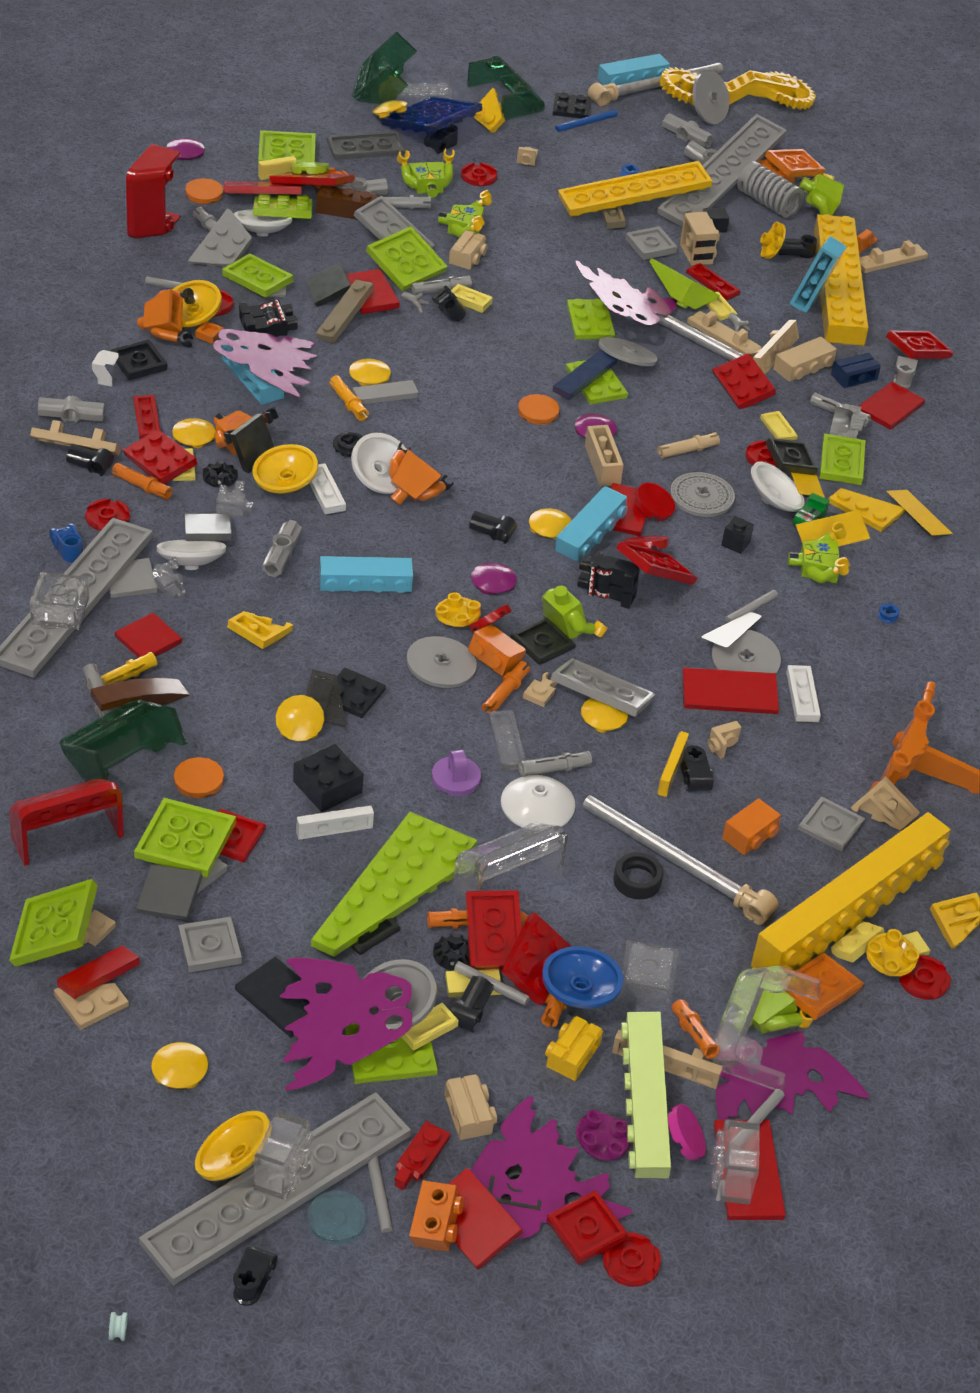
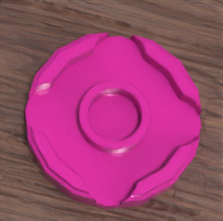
[668,1104,706,1161]

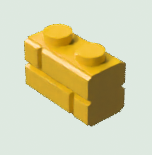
[545,1016,603,1081]

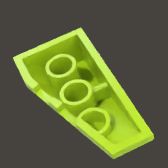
[649,258,720,309]

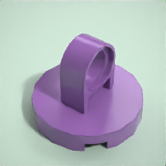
[432,750,481,796]

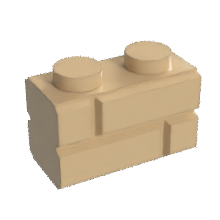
[449,230,488,270]
[444,1074,497,1140]

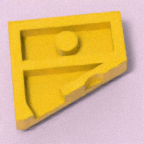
[469,88,505,133]
[227,611,293,649]
[930,892,980,949]

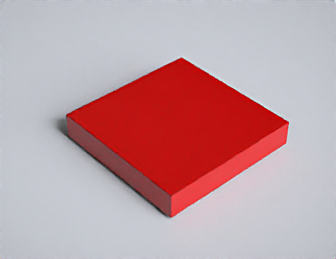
[115,613,182,658]
[218,808,266,863]
[546,1190,628,1265]

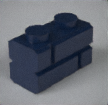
[831,353,881,388]

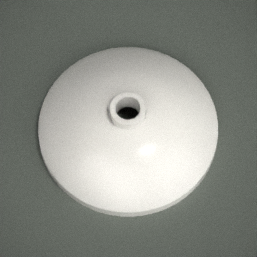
[234,209,292,236]
[351,433,407,494]
[751,462,805,512]
[157,540,226,570]
[501,775,575,831]

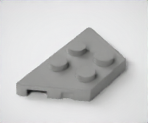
[188,208,252,267]

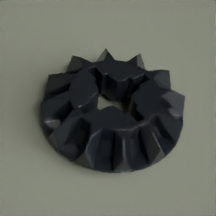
[333,432,363,457]
[202,461,238,488]
[433,933,470,970]

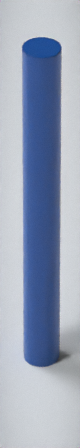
[555,110,617,132]

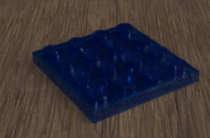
[380,96,483,135]

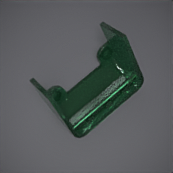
[352,31,417,104]
[467,56,545,120]
[59,700,188,782]

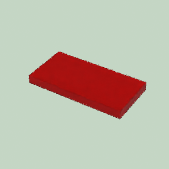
[269,172,355,186]
[223,181,301,194]
[616,541,698,584]
[682,667,779,714]
[713,1120,786,1220]

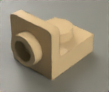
[517,147,538,166]
[708,721,741,759]
[84,910,116,946]

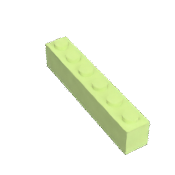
[621,1012,671,1178]

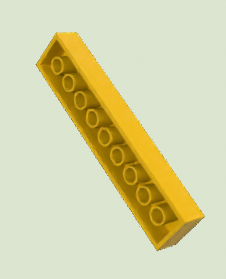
[814,214,868,346]
[751,812,951,983]

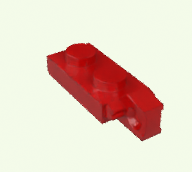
[394,1121,451,1190]

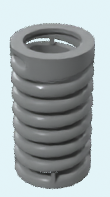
[737,161,804,219]

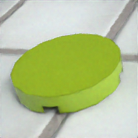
[292,162,330,174]

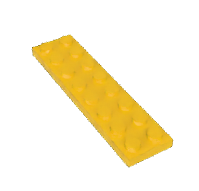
[558,161,712,216]

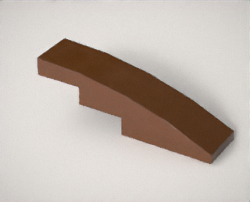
[91,678,189,712]

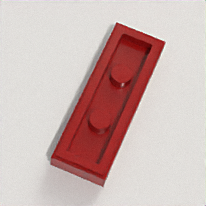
[686,263,741,301]
[133,395,161,439]
[57,945,140,999]

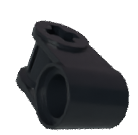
[424,124,458,154]
[431,285,466,322]
[680,745,714,791]
[233,1246,278,1306]

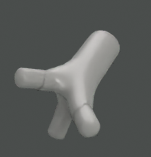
[401,291,429,313]
[728,313,750,332]

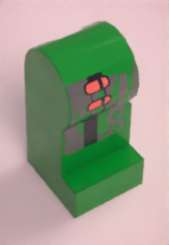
[793,493,830,528]

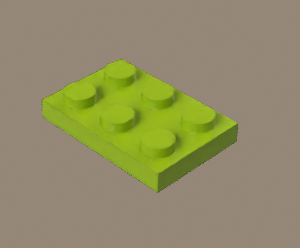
[222,253,293,298]
[567,299,615,340]
[565,360,628,405]
[819,434,866,485]

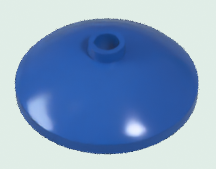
[542,946,623,1009]

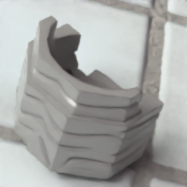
[830,404,865,439]

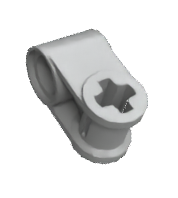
[893,356,918,389]

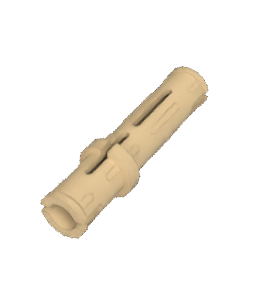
[657,432,720,459]

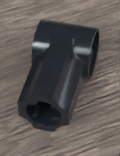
[778,235,817,259]
[66,444,114,476]
[469,511,517,544]
[450,976,494,1033]

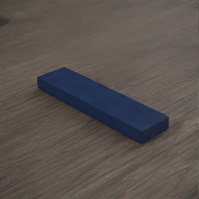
[553,349,618,400]

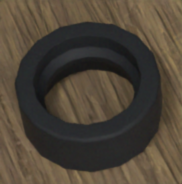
[613,852,663,899]

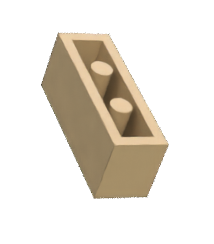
[773,337,837,382]
[585,425,624,487]

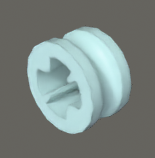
[109,1312,128,1341]

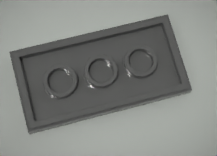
[327,131,406,160]

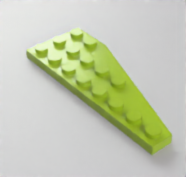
[311,812,477,957]

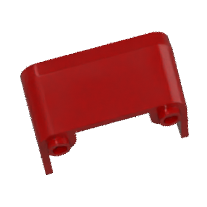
[126,144,181,238]
[9,779,124,866]

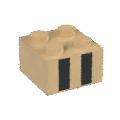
[680,212,719,265]

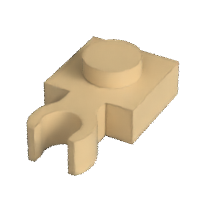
[523,672,557,707]

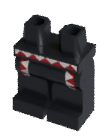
[239,299,298,337]
[577,552,640,609]

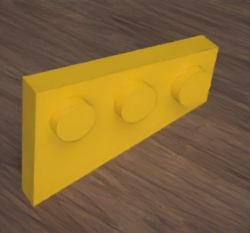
[828,488,905,532]

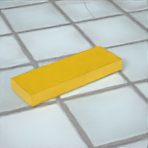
[657,731,689,797]

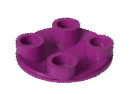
[167,138,204,160]
[575,413,617,438]
[471,562,517,594]
[576,1109,630,1161]

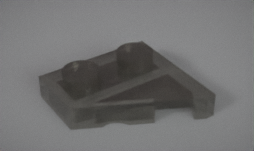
[305,669,346,727]

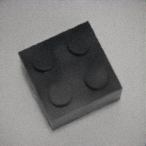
[293,744,364,812]

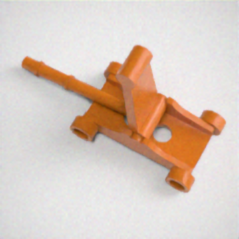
[869,681,980,794]

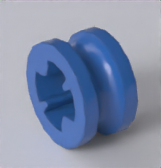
[878,603,899,623]

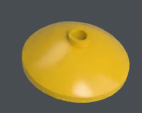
[172,280,222,327]
[252,444,318,494]
[195,1111,272,1181]

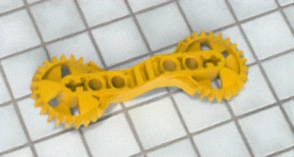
[659,67,816,110]

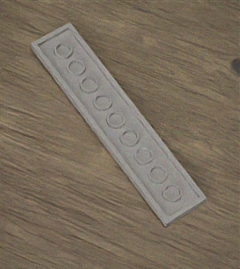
[657,114,787,227]
[0,518,153,678]
[139,1092,411,1286]

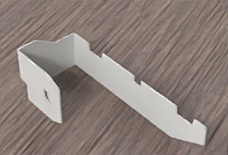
[92,350,119,387]

